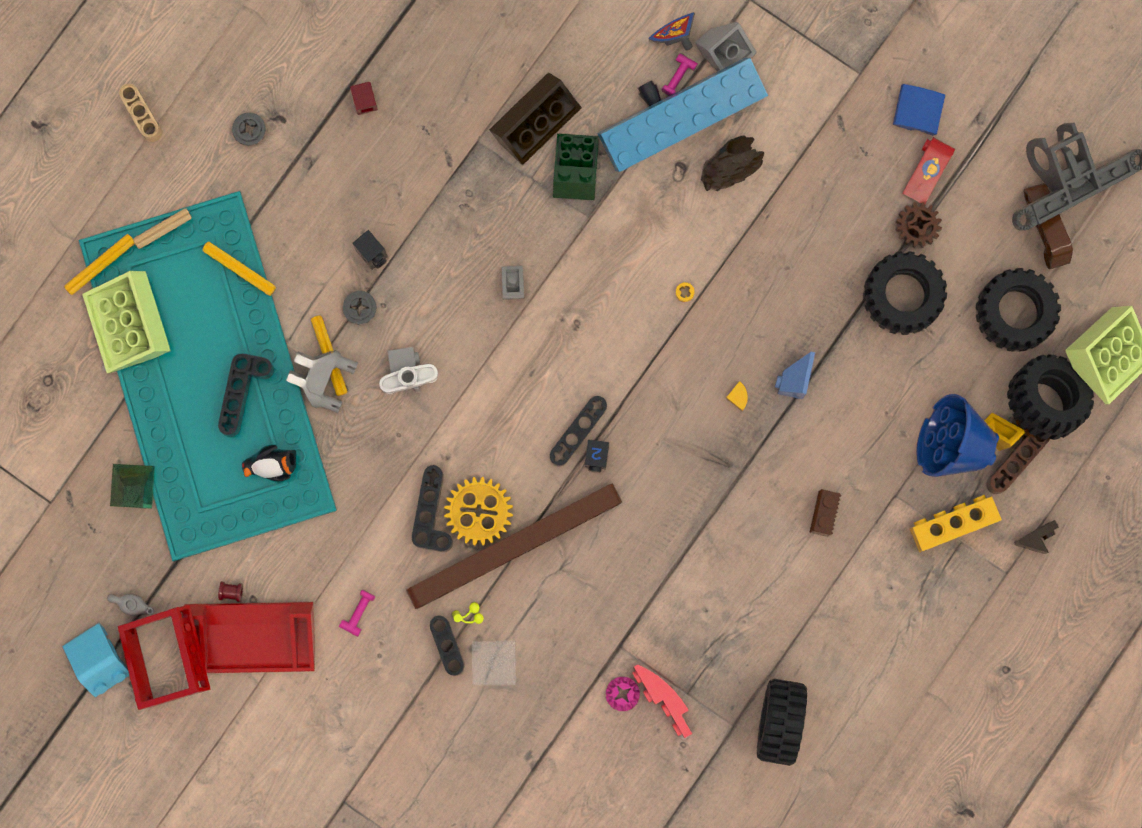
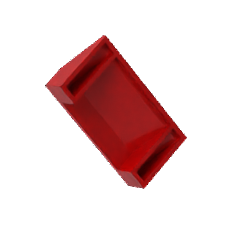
[181,602,315,673]

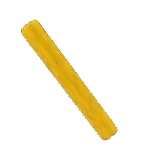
[64,234,135,295]
[202,242,276,296]
[311,315,347,396]

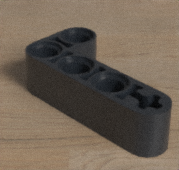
[218,354,274,437]
[412,465,453,552]

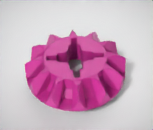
[606,677,640,711]

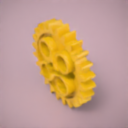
[444,477,513,546]

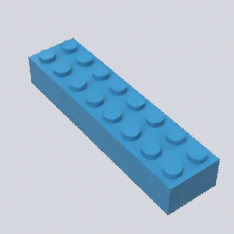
[597,58,768,172]

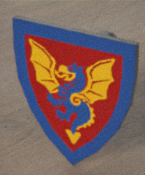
[648,12,695,50]

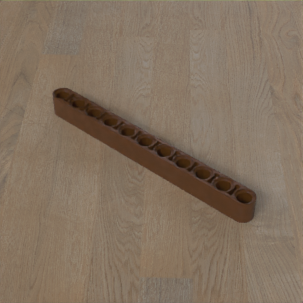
[406,483,622,610]

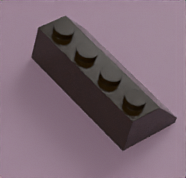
[489,72,582,165]

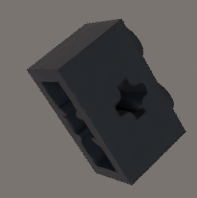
[352,230,388,270]

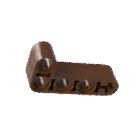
[1024,183,1073,269]
[986,418,1050,494]

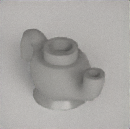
[107,594,154,616]

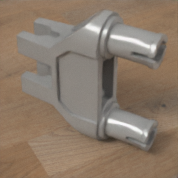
[286,350,358,413]

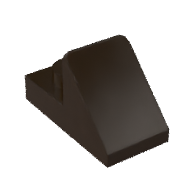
[1014,520,1059,554]

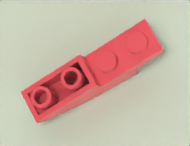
[632,665,692,738]

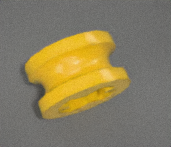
[676,282,694,302]

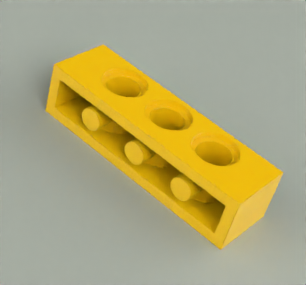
[910,495,1002,553]

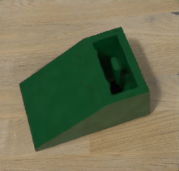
[553,133,599,200]

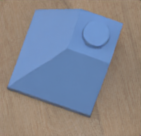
[775,352,815,399]

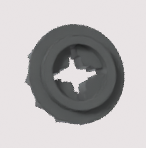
[232,113,266,146]
[343,291,377,325]

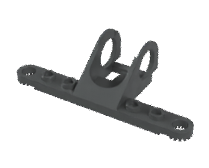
[1012,123,1142,231]

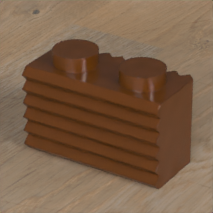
[810,489,841,537]

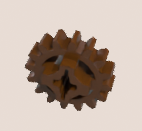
[896,202,942,248]

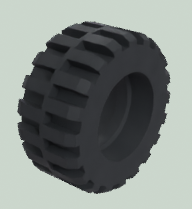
[863,251,947,335]
[976,268,1061,352]
[1007,354,1094,440]
[757,679,807,766]

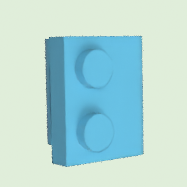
[62,622,130,697]

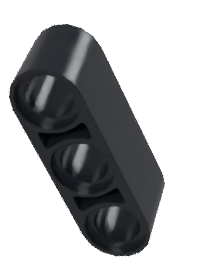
[430,616,465,676]

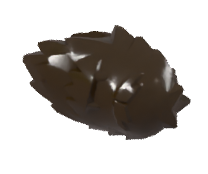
[701,135,764,191]

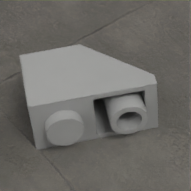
[388,347,422,392]

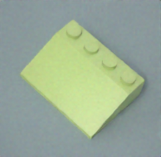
[82,271,171,373]
[1065,306,1142,404]

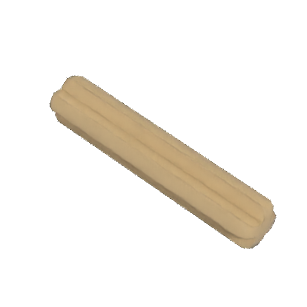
[133,209,192,249]

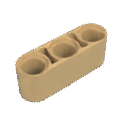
[119,84,162,142]

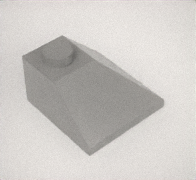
[695,22,757,72]

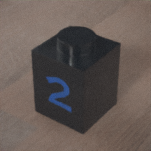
[585,440,609,473]

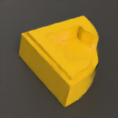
[726,381,748,411]

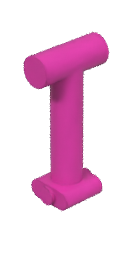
[661,53,698,96]
[339,590,375,637]

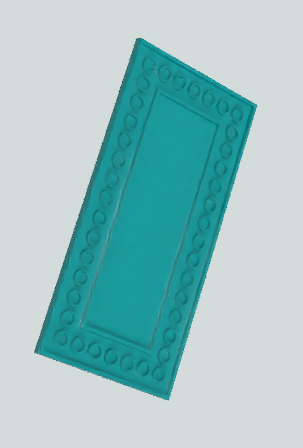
[79,191,337,562]

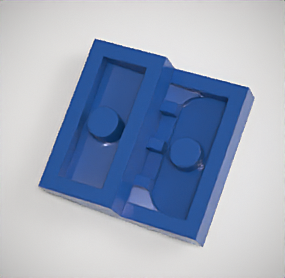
[893,84,945,136]

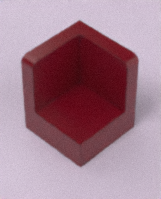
[350,82,378,115]

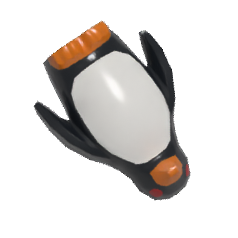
[242,445,296,481]

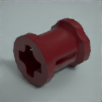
[218,581,243,602]

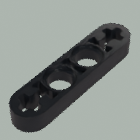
[550,396,607,466]

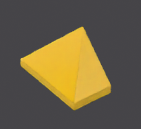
[984,413,1025,451]

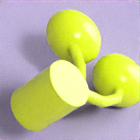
[452,602,484,624]

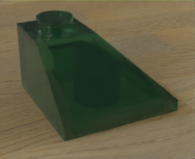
[110,464,155,509]

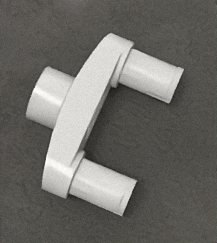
[379,364,438,394]

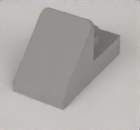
[502,266,524,300]

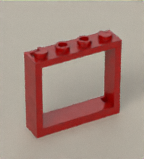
[117,605,211,710]

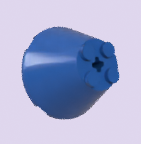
[916,394,999,477]

